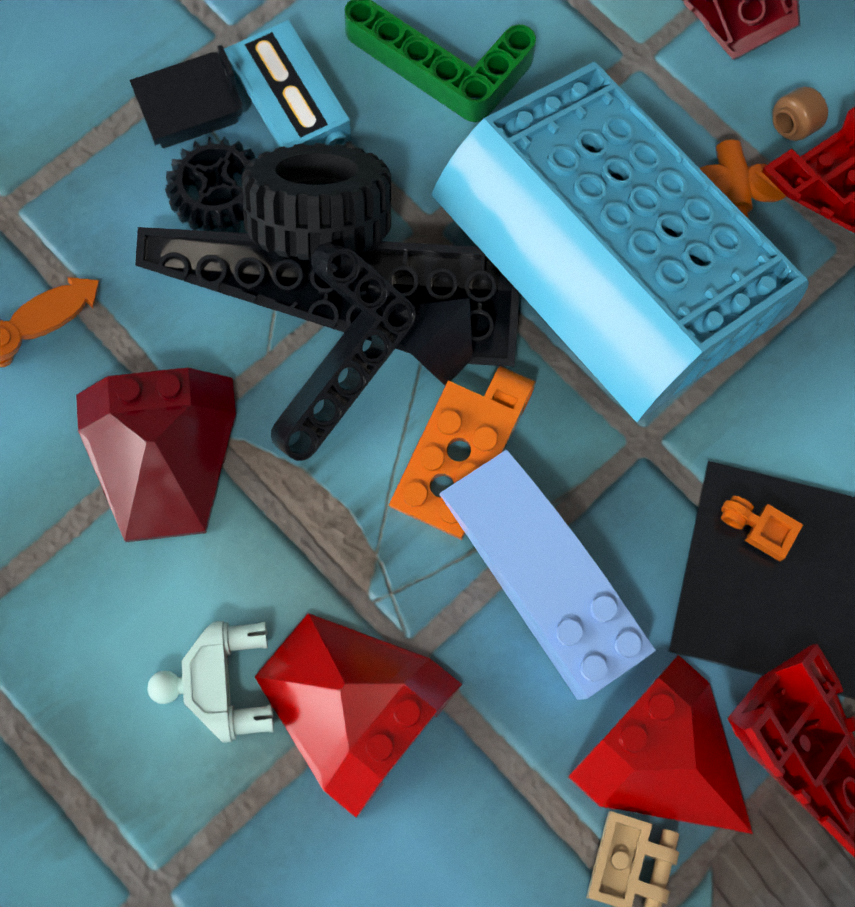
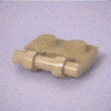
[586,811,680,907]

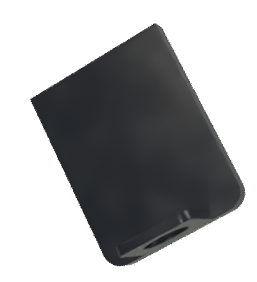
[130,45,243,148]

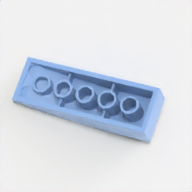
[439,450,656,700]

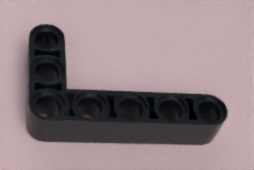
[271,243,416,461]

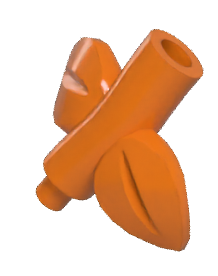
[699,139,786,219]

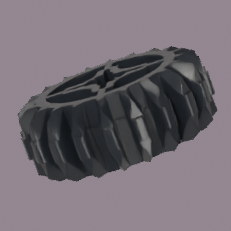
[165,136,255,232]

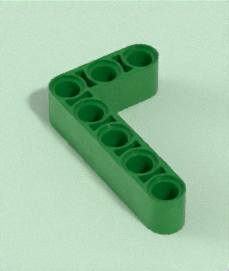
[344,0,536,122]

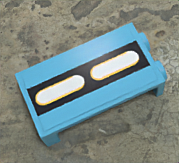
[224,20,351,148]

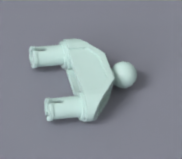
[148,621,274,743]

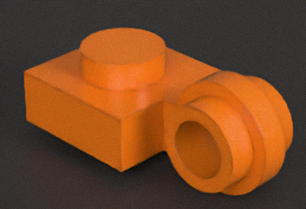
[721,496,803,562]

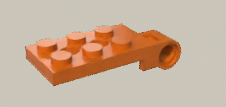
[389,366,536,540]

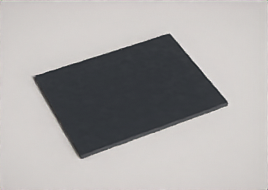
[668,461,855,699]

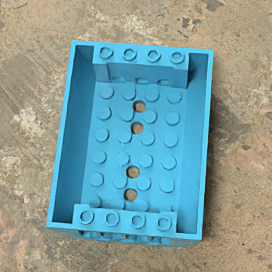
[431,61,809,422]

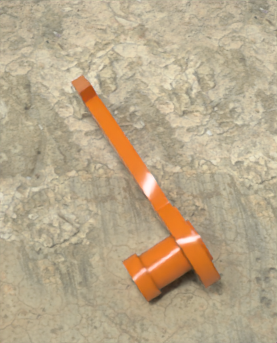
[0,277,99,367]

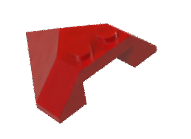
[568,655,753,834]

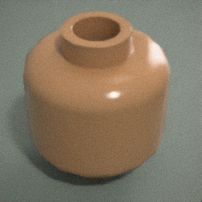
[773,86,828,141]

